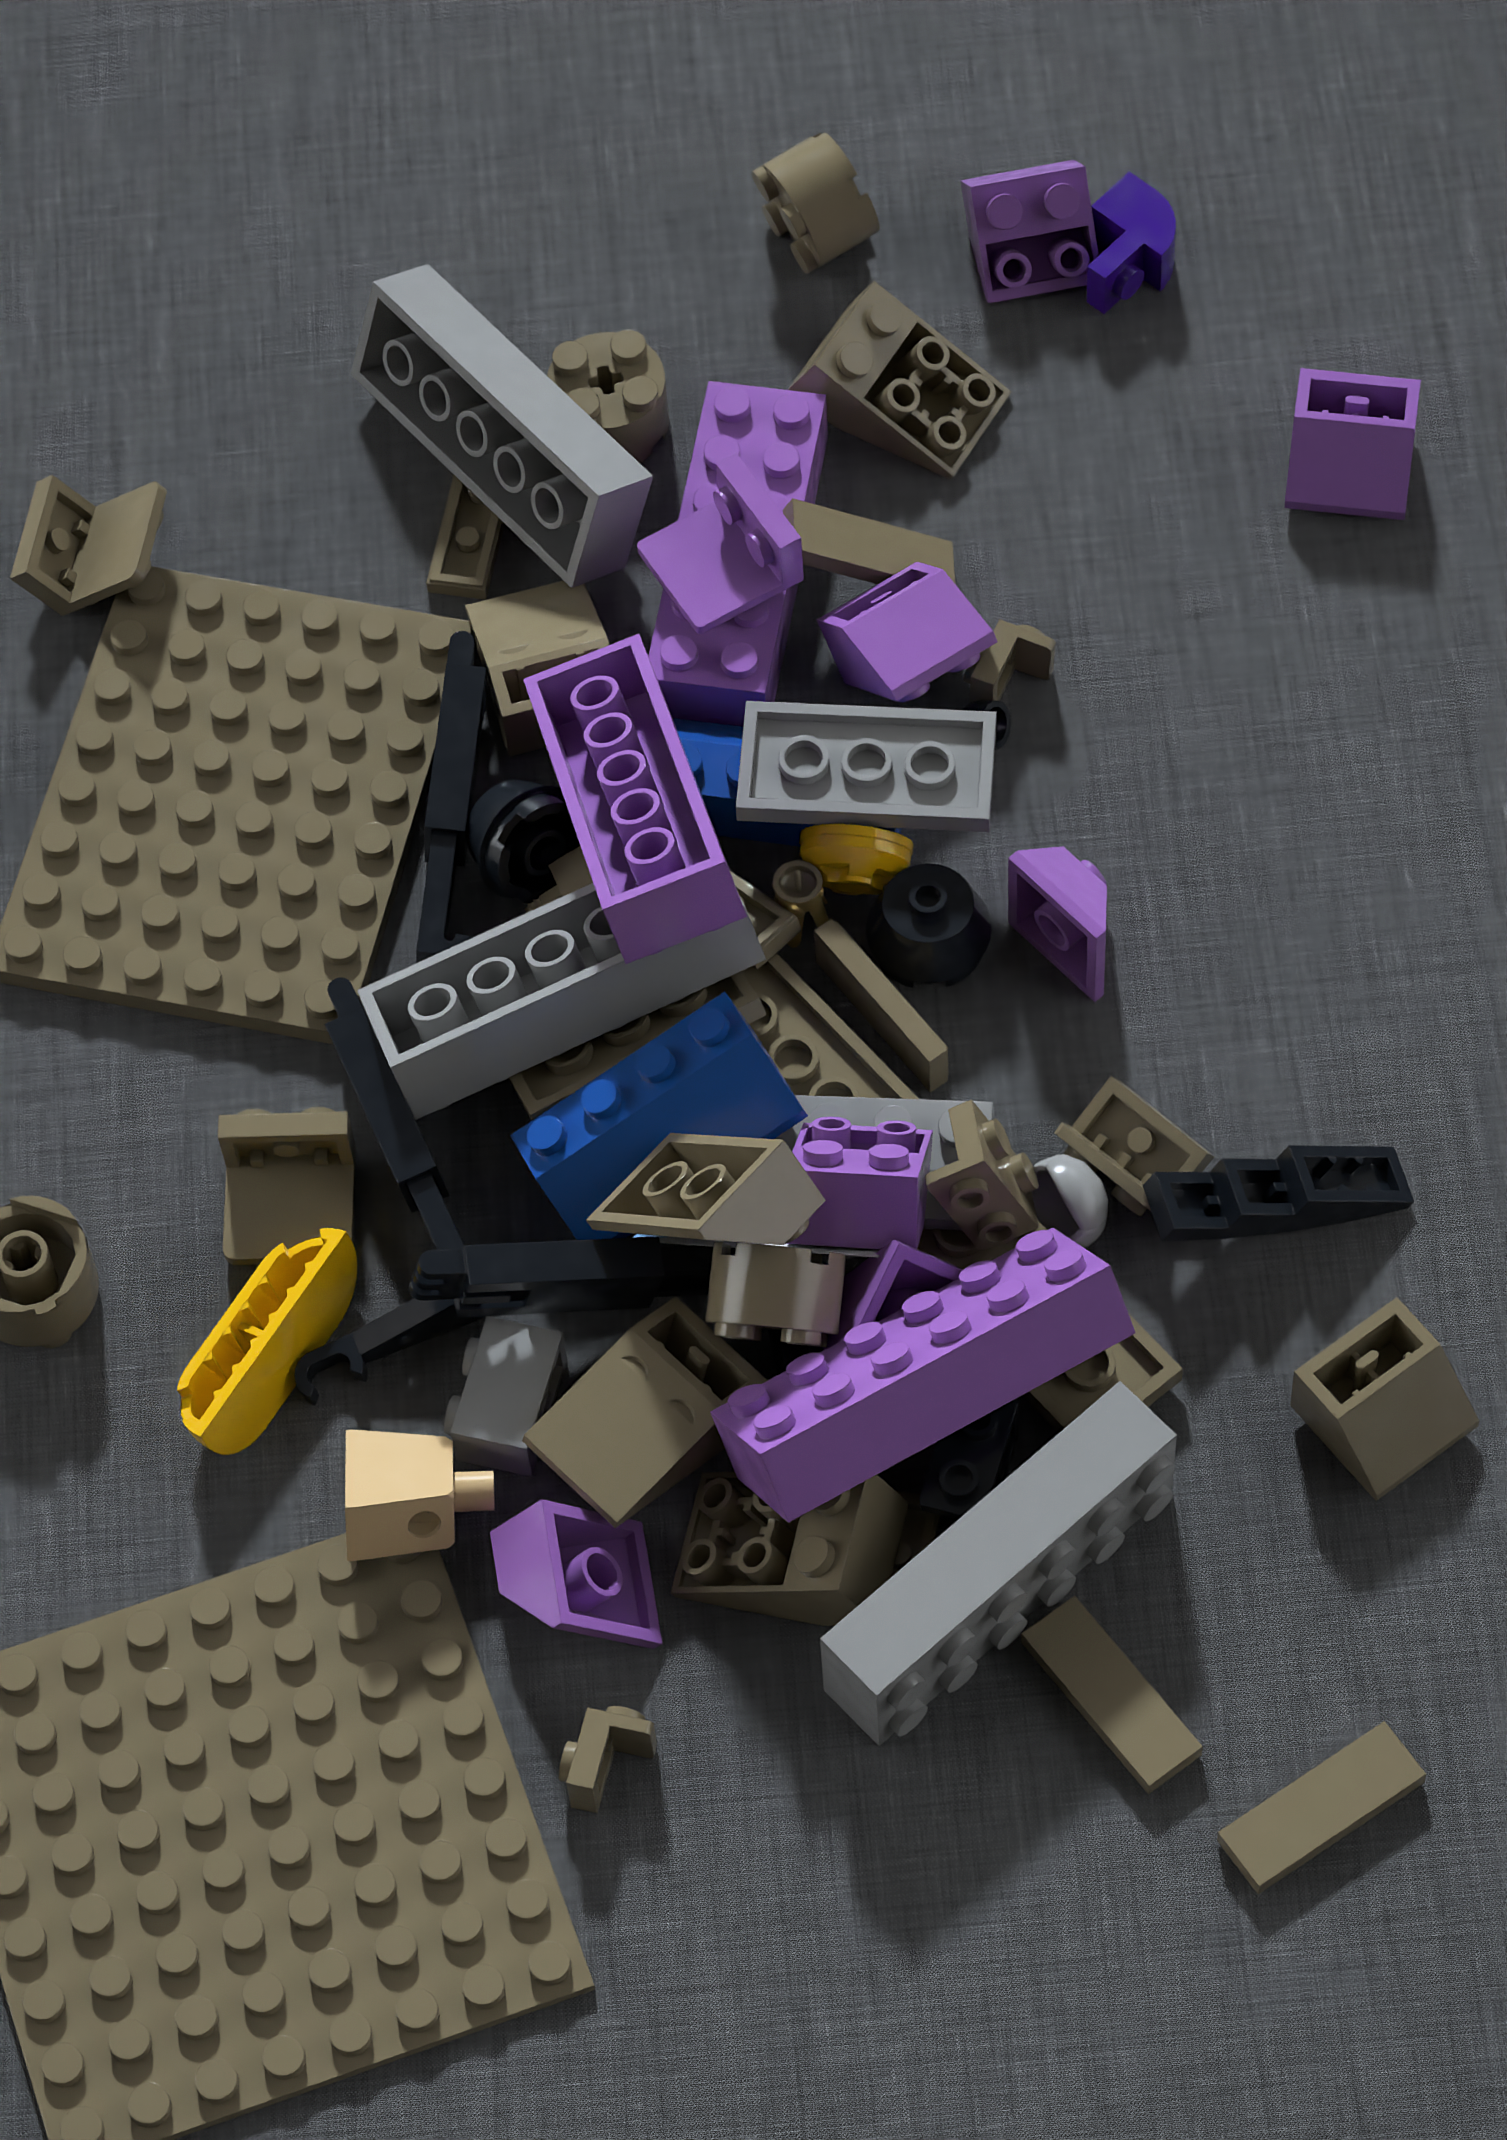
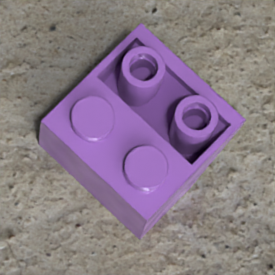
[960,160,1099,303]
[1284,368,1421,520]
[817,562,998,702]
[786,1117,933,1249]

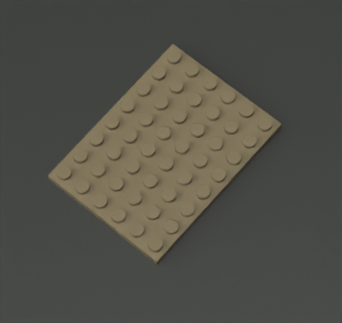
[0,566,474,1044]

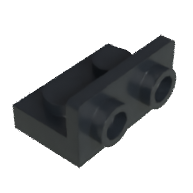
[919,1400,1019,1521]

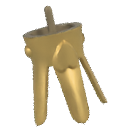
[772,860,829,948]

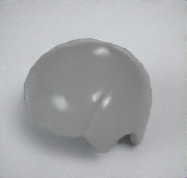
[1032,1154,1108,1248]

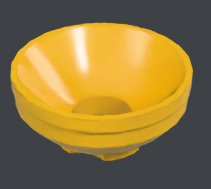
[799,824,914,896]

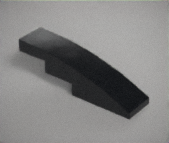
[1142,1145,1414,1241]

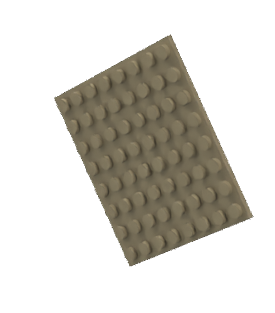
[0,1533,595,2140]

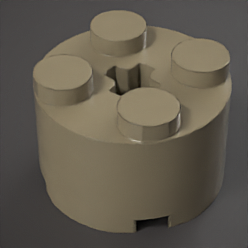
[751,132,880,274]
[547,329,669,463]
[0,1196,99,1349]
[706,1242,846,1348]

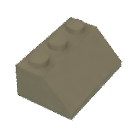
[586,1133,826,1245]

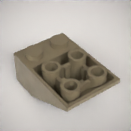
[788,281,1012,479]
[465,581,609,757]
[522,1297,768,1528]
[671,1472,909,1626]

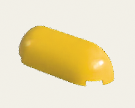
[177,1228,357,1455]

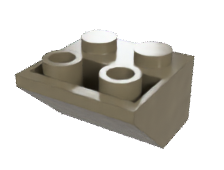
[1290,1297,1479,1501]

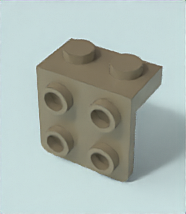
[10,475,167,616]
[218,1107,356,1265]

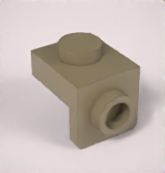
[963,619,1056,703]
[559,1706,657,1813]

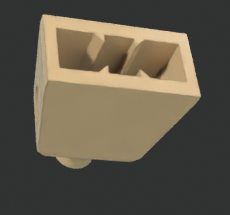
[345,1430,494,1561]

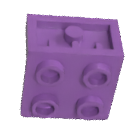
[637,452,804,634]

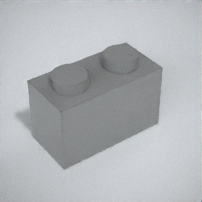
[444,1316,567,1477]

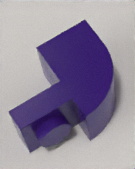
[1087,171,1176,314]

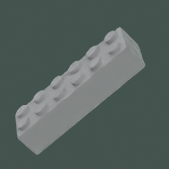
[350,264,653,588]
[357,883,766,1120]
[820,1381,1177,1746]

